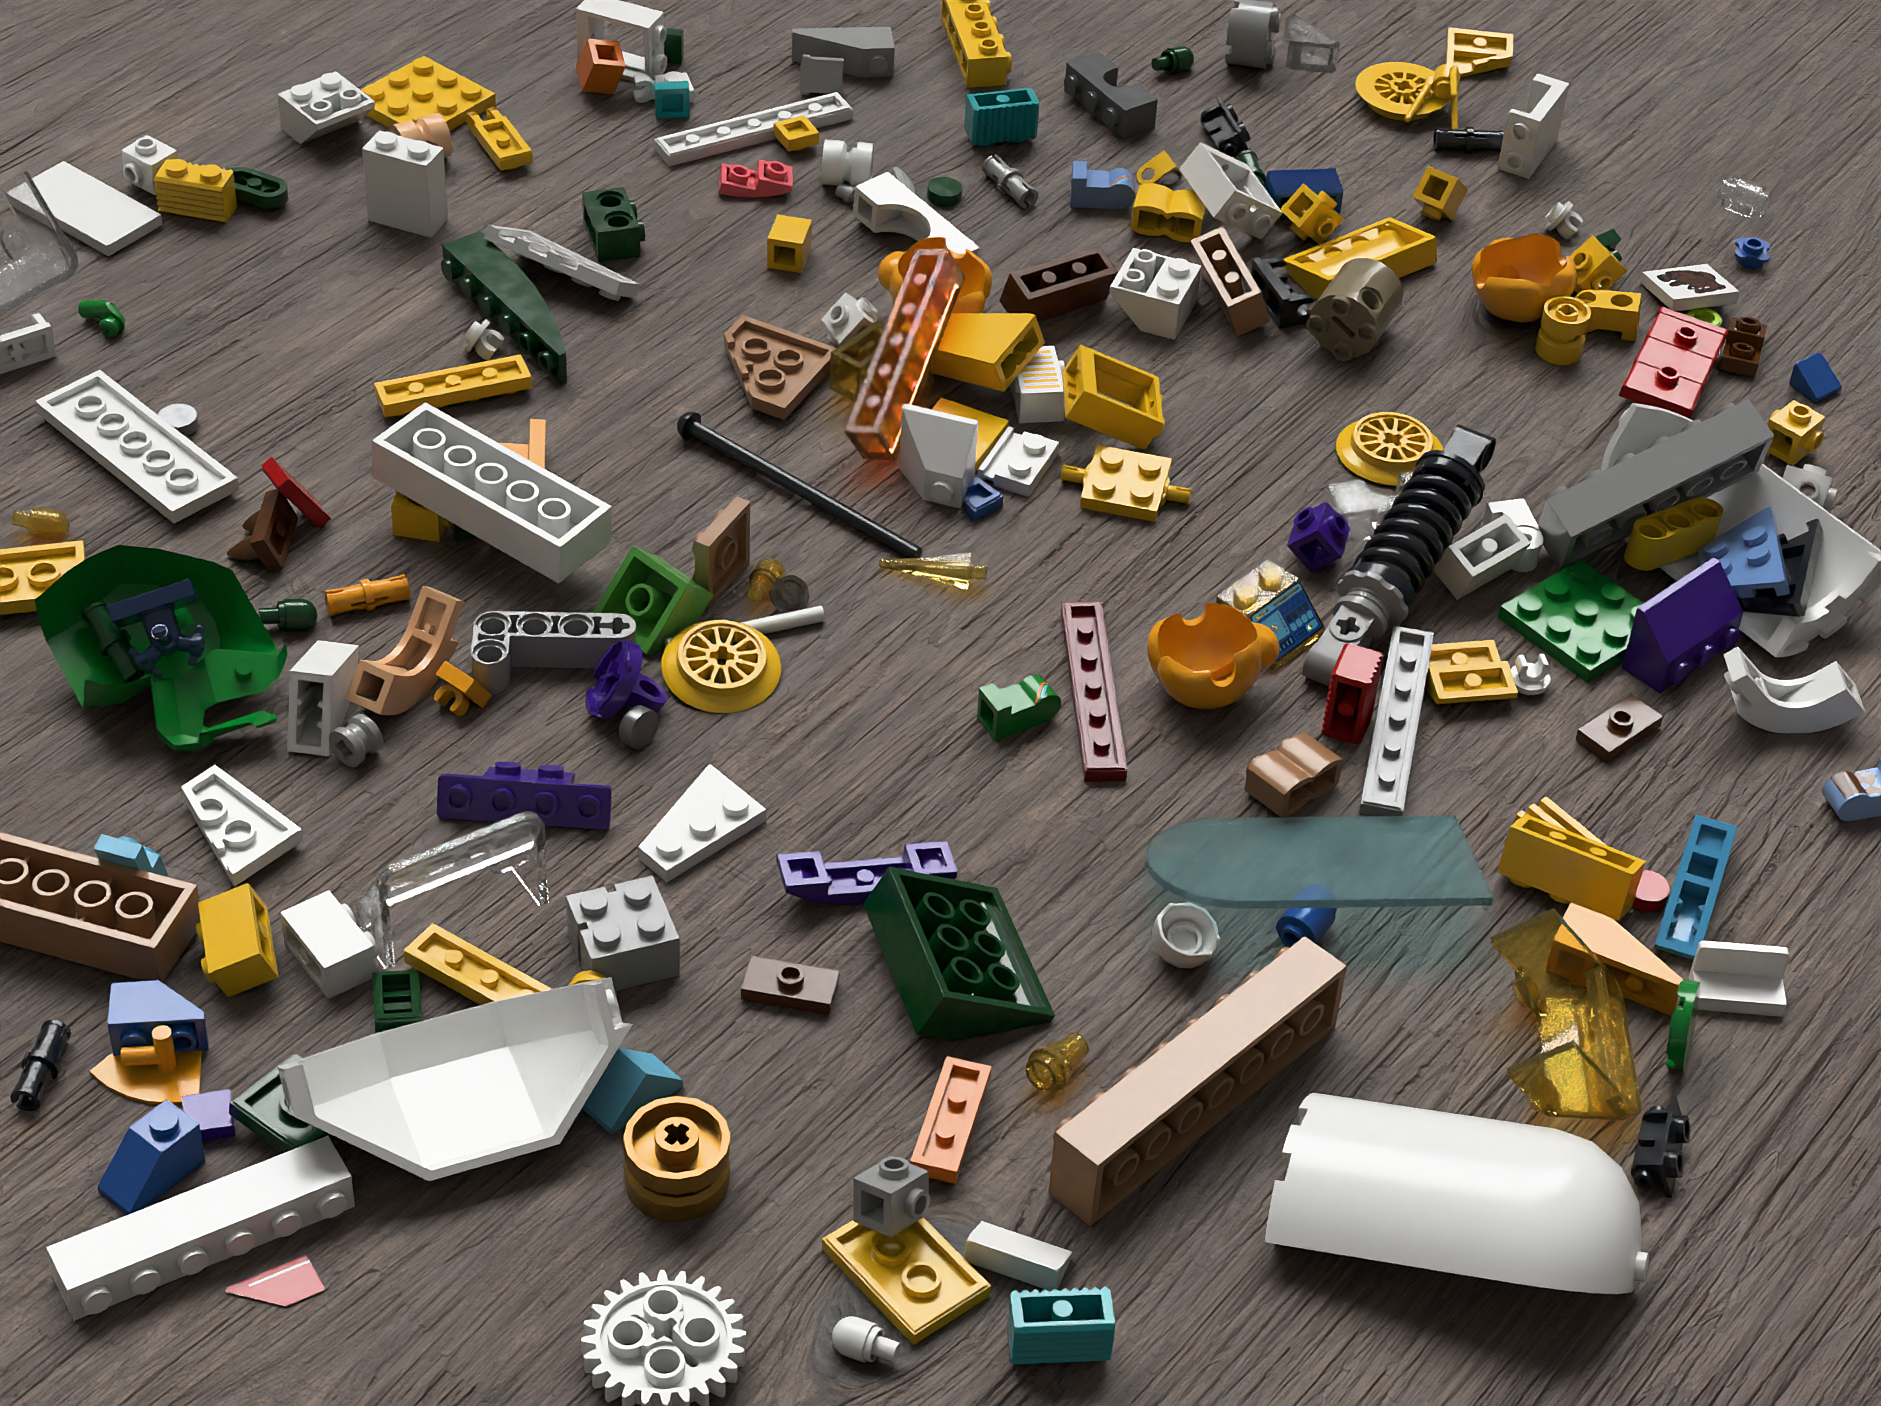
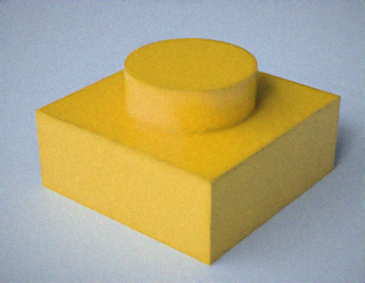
[773,115,819,152]

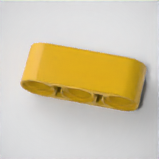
[1624,497,1724,571]

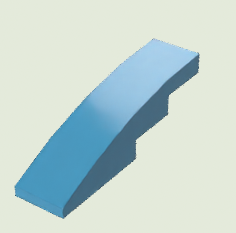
[1654,814,1738,960]

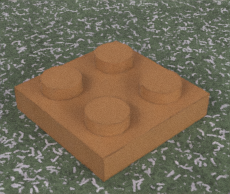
[692,496,750,608]

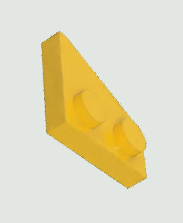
[1445,28,1513,77]

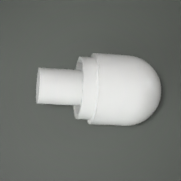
[832,1316,902,1362]

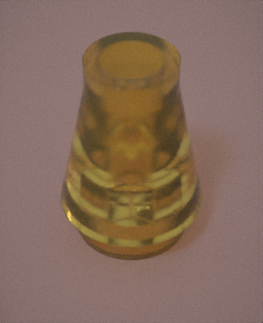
[1026,1033,1089,1092]

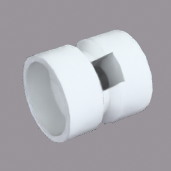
[821,139,874,187]

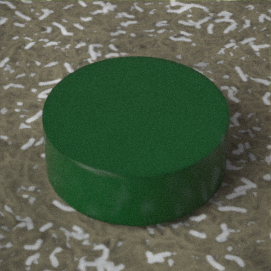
[927,177,962,206]

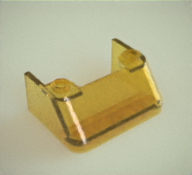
[1490,908,1642,1121]

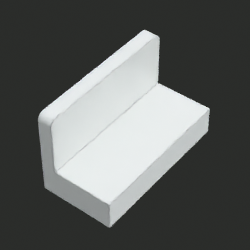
[1689,941,1789,1017]

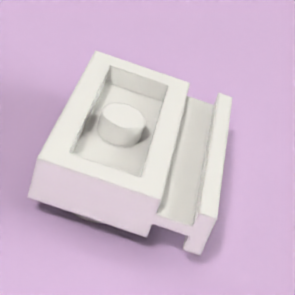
[978,426,1059,497]

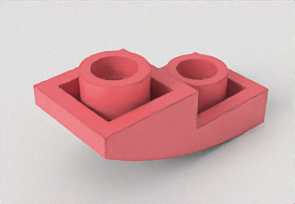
[718,159,793,198]

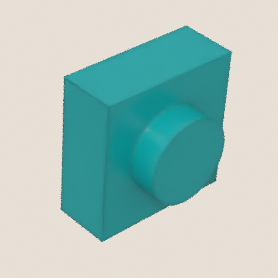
[654,81,690,118]

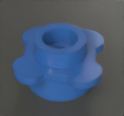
[1734,237,1770,268]

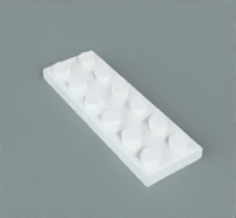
[35,370,239,523]

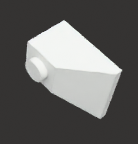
[899,403,978,509]

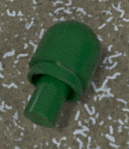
[1151,46,1194,74]
[258,599,318,632]

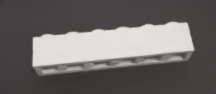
[46,1136,355,1321]

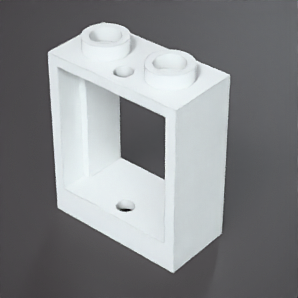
[576,0,667,82]
[1179,142,1282,239]

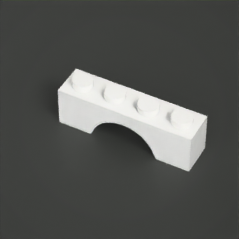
[852,172,979,256]

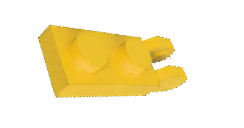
[466,107,533,171]

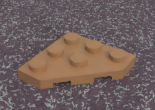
[724,315,839,420]

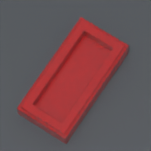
[261,456,331,528]

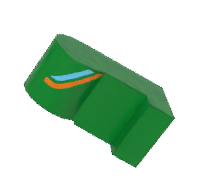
[977,674,1061,741]

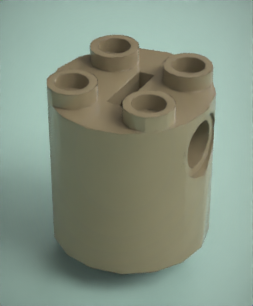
[1306,258,1404,361]

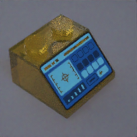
[1216,560,1325,671]

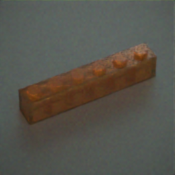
[845,249,965,460]

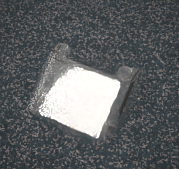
[353,811,548,970]

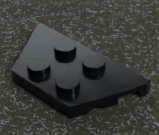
[1737,519,1823,617]

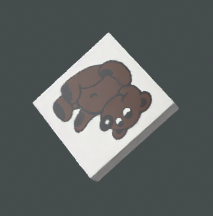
[1641,264,1739,311]

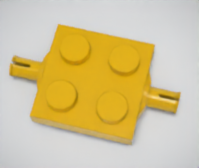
[1060,445,1192,522]

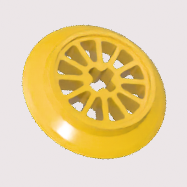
[1355,62,1450,121]
[1336,412,1444,486]
[661,620,781,713]

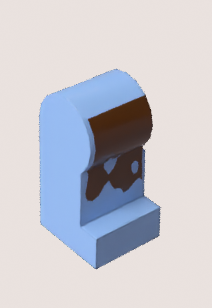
[1822,759,1881,821]

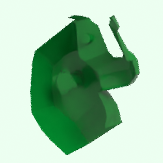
[35,545,288,751]

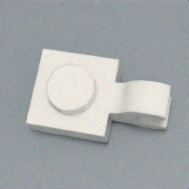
[633,71,694,103]

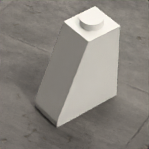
[287,640,359,756]

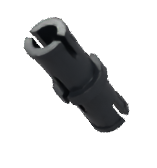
[1433,126,1504,154]
[10,1020,71,1111]

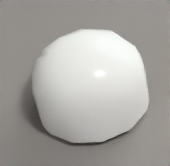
[1152,902,1220,968]

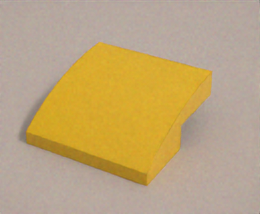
[1425,640,1518,704]

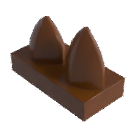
[227,489,298,573]

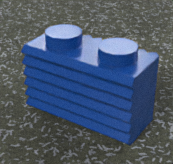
[1265,168,1343,220]

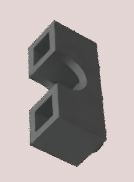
[1064,52,1158,139]

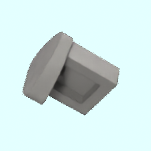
[800,54,844,95]

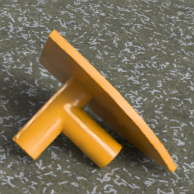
[90,1025,202,1105]

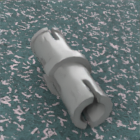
[982,155,1038,209]

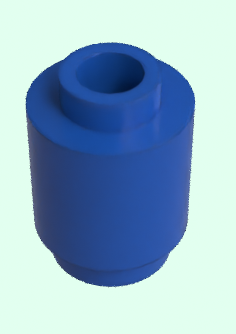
[1276,889,1337,948]

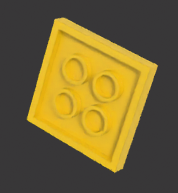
[361,56,496,132]

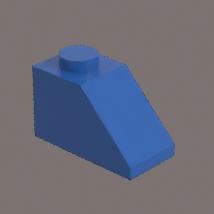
[97,1099,206,1215]

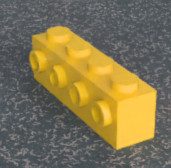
[940,0,1012,88]

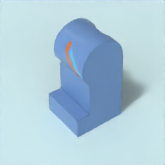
[1070,161,1135,209]

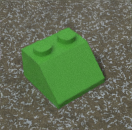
[592,546,714,656]

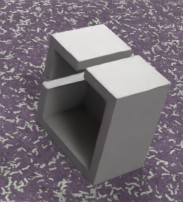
[566,875,680,991]

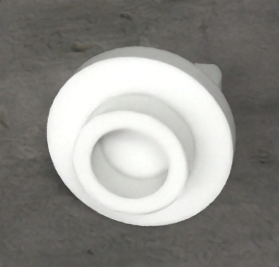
[1545,201,1583,240]
[463,319,504,360]
[1511,654,1550,695]

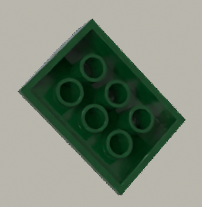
[863,867,1055,1041]

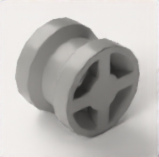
[329,713,384,768]

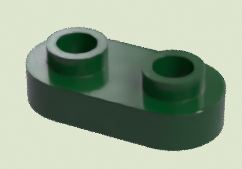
[228,167,288,210]

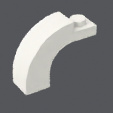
[1723,647,1865,733]

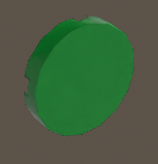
[1666,979,1700,1072]

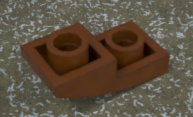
[1719,317,1767,377]

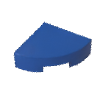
[964,477,1004,522]

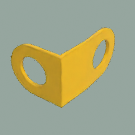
[1137,150,1182,184]

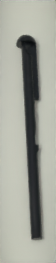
[677,412,922,562]

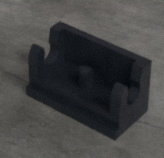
[1251,257,1315,329]

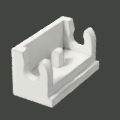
[0,313,56,374]

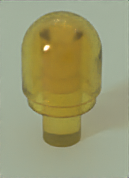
[11,506,70,541]
[748,558,786,602]

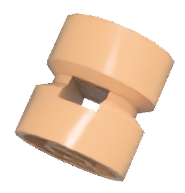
[389,113,452,158]

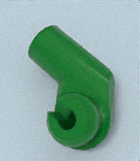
[78,299,125,337]

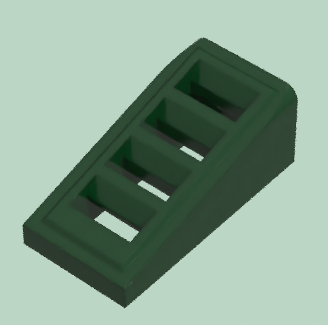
[372,970,422,1033]

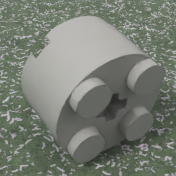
[1225,0,1281,69]

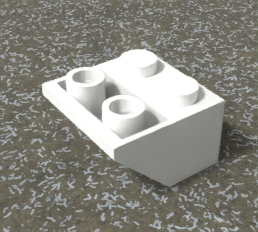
[278,71,375,144]
[1109,248,1202,340]

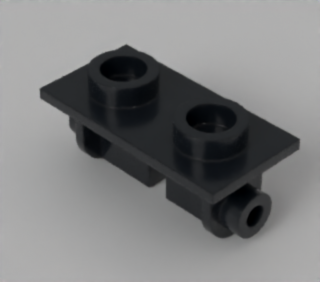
[1200,94,1251,156]
[1631,1096,1691,1198]

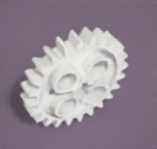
[581,1270,746,1406]

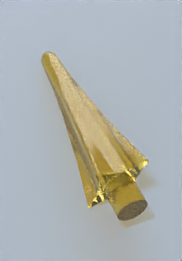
[879,552,988,590]

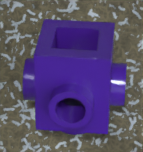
[1287,502,1350,572]

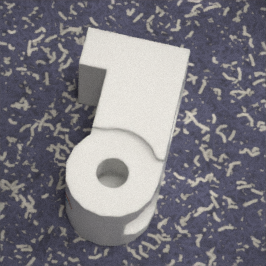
[1482,498,1543,572]

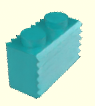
[964,88,1040,146]
[1007,1286,1115,1365]

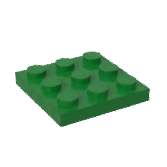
[1498,559,1643,682]

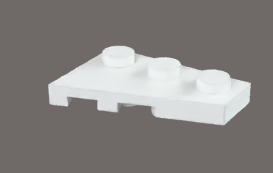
[638,764,766,883]
[181,765,303,887]

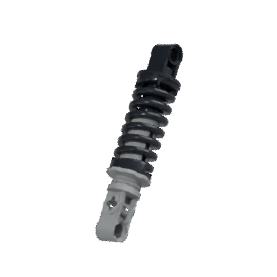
[1302,424,1496,687]

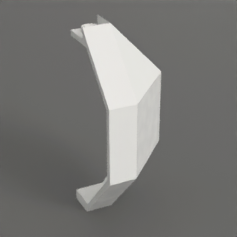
[278,977,633,1181]

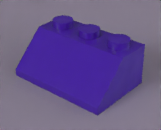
[1622,557,1743,694]

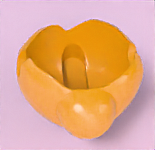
[1472,233,1577,323]
[878,237,992,319]
[1147,603,1280,709]

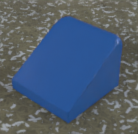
[1789,352,1842,403]

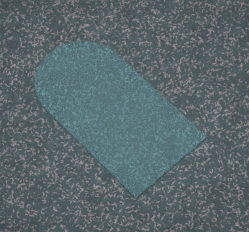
[1145,815,1493,909]

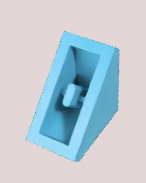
[582,1048,683,1135]

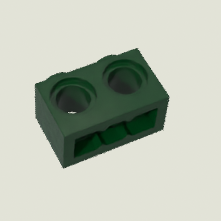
[582,187,645,262]

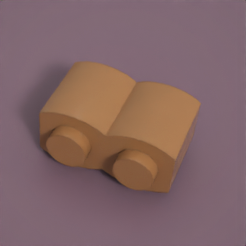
[1244,733,1343,817]

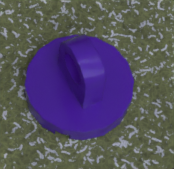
[585,639,668,721]

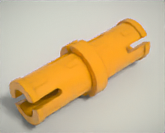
[324,574,410,616]

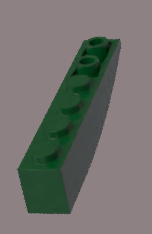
[441,231,567,385]

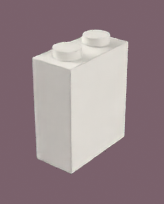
[362,130,448,238]

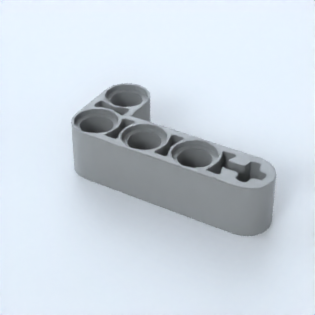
[471,611,637,694]

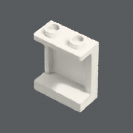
[1498,74,1569,179]

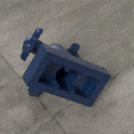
[107,579,206,678]

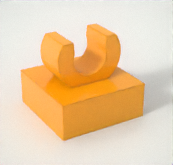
[434,661,492,718]

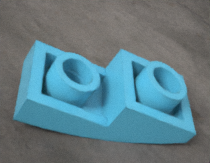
[93,834,169,877]

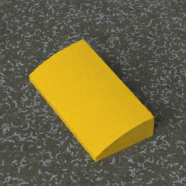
[1284,217,1437,300]

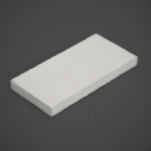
[9,161,163,256]

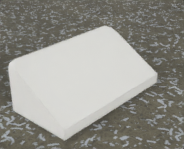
[964,1221,1073,1291]

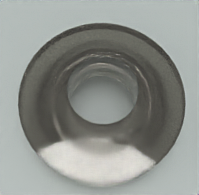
[769,575,809,613]

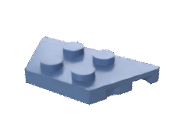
[1698,506,1790,598]

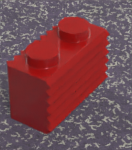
[1321,643,1383,744]

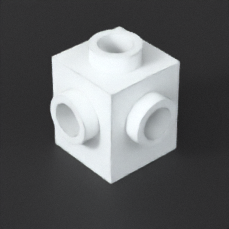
[121,135,178,195]
[821,292,887,359]
[1783,464,1837,512]

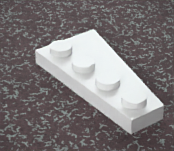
[484,225,640,301]

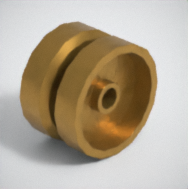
[623,1096,730,1222]

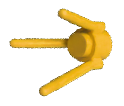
[1404,64,1461,129]

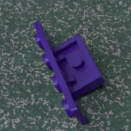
[437,762,612,830]

